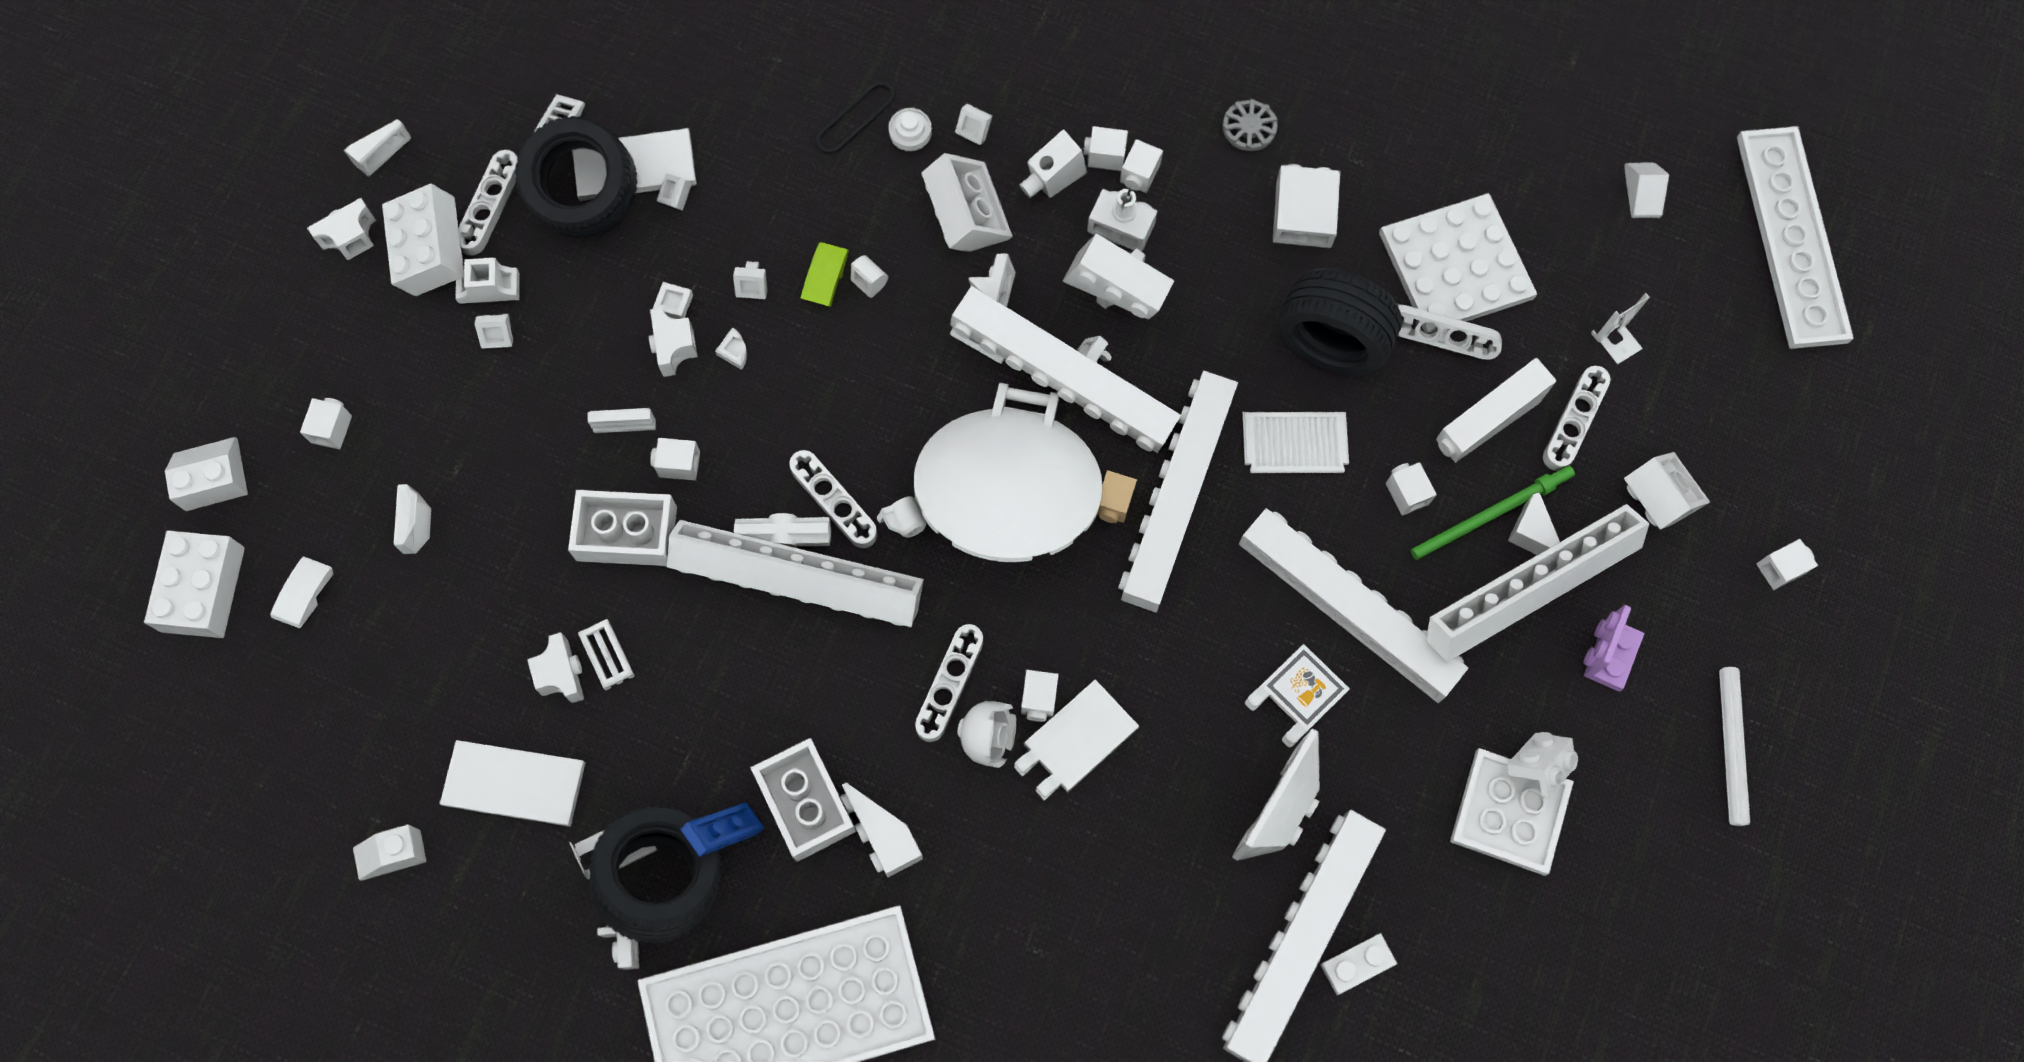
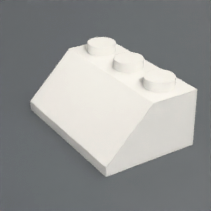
[921,153,1013,252]

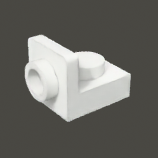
[597,926,639,970]

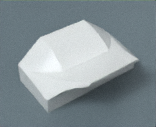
[394,484,431,554]

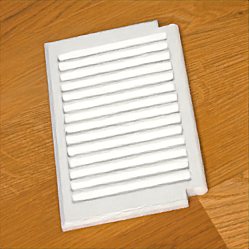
[1242,412,1349,473]

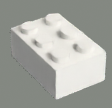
[382,184,464,296]
[568,490,677,566]
[144,531,245,638]
[751,738,856,862]

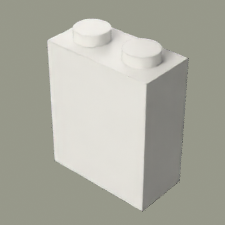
[1273,164,1340,248]

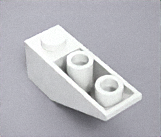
[840,783,923,877]

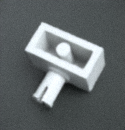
[1087,189,1157,252]

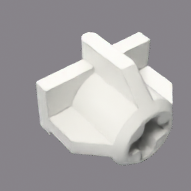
[877,496,927,538]

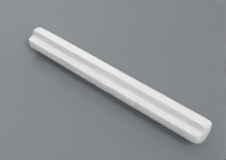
[1719,667,1750,826]

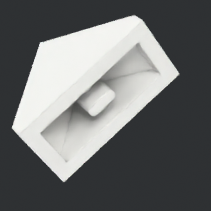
[1624,163,1669,218]
[1508,493,1560,555]

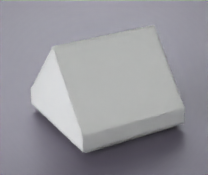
[657,173,692,211]

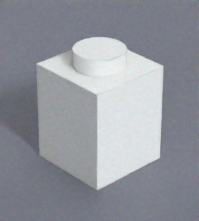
[1083,126,1128,171]
[1120,139,1163,193]
[300,398,352,449]
[650,438,700,480]
[1386,462,1437,516]
[1756,539,1818,590]
[1021,670,1058,722]

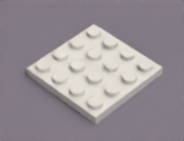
[1379,193,1537,334]

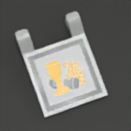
[1245,644,1350,748]

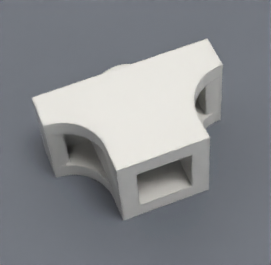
[307,198,376,260]
[456,258,520,304]
[649,308,697,377]
[527,632,584,703]

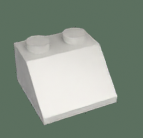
[165,437,248,511]
[1624,452,1710,529]

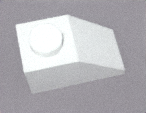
[353,825,427,881]

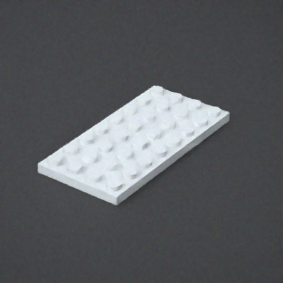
[638,906,935,1062]

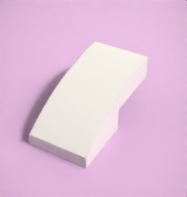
[270,556,333,628]

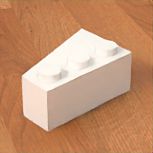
[1062,233,1174,319]

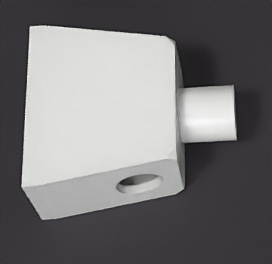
[1019,129,1087,198]

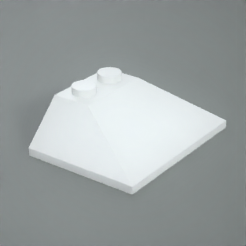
[1232,729,1319,860]

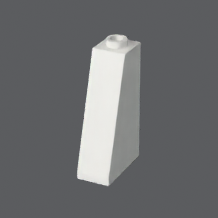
[1436,357,1557,463]

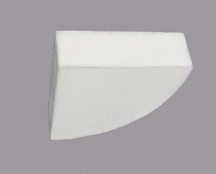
[715,328,747,370]

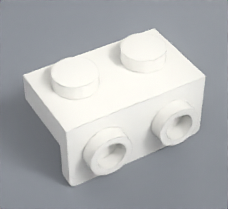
[1507,732,1578,798]

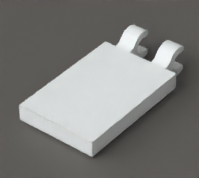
[1014,680,1139,801]

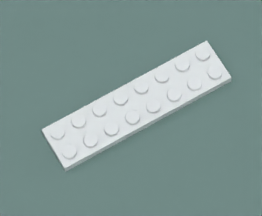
[1737,127,1854,349]

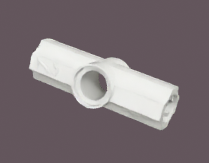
[734,513,831,548]

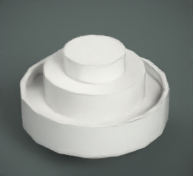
[889,108,931,151]

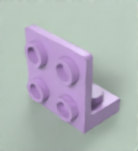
[1583,605,1644,692]

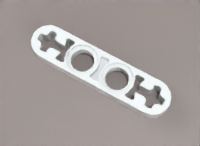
[458,150,518,255]
[1398,305,1502,360]
[1543,366,1611,471]
[789,450,877,548]
[915,624,983,742]

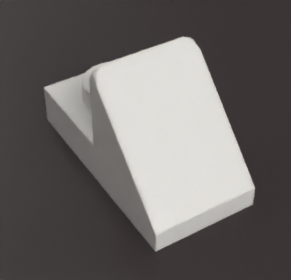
[969,254,1015,307]

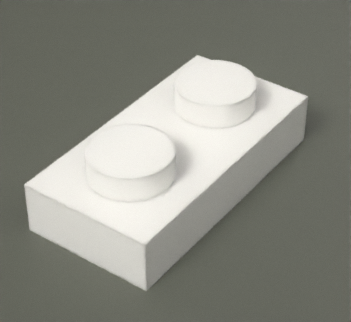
[1320,933,1397,995]

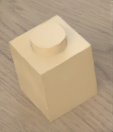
[1097,470,1137,523]

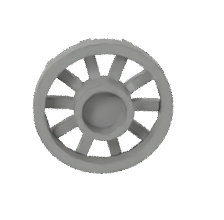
[1223,99,1277,151]

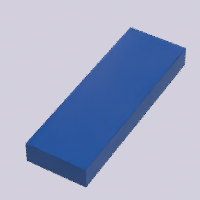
[681,802,764,857]

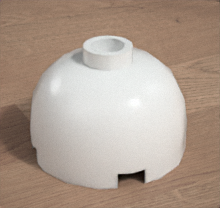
[958,701,1016,768]

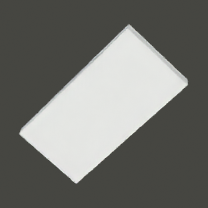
[573,128,697,201]
[440,740,585,827]

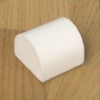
[851,255,888,298]

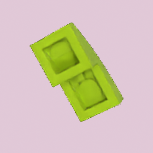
[801,242,849,307]

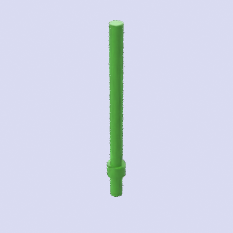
[1410,466,1575,560]

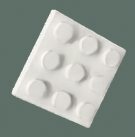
[1450,748,1574,876]

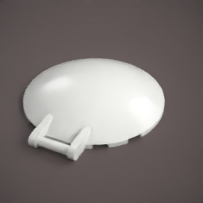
[914,383,1102,562]

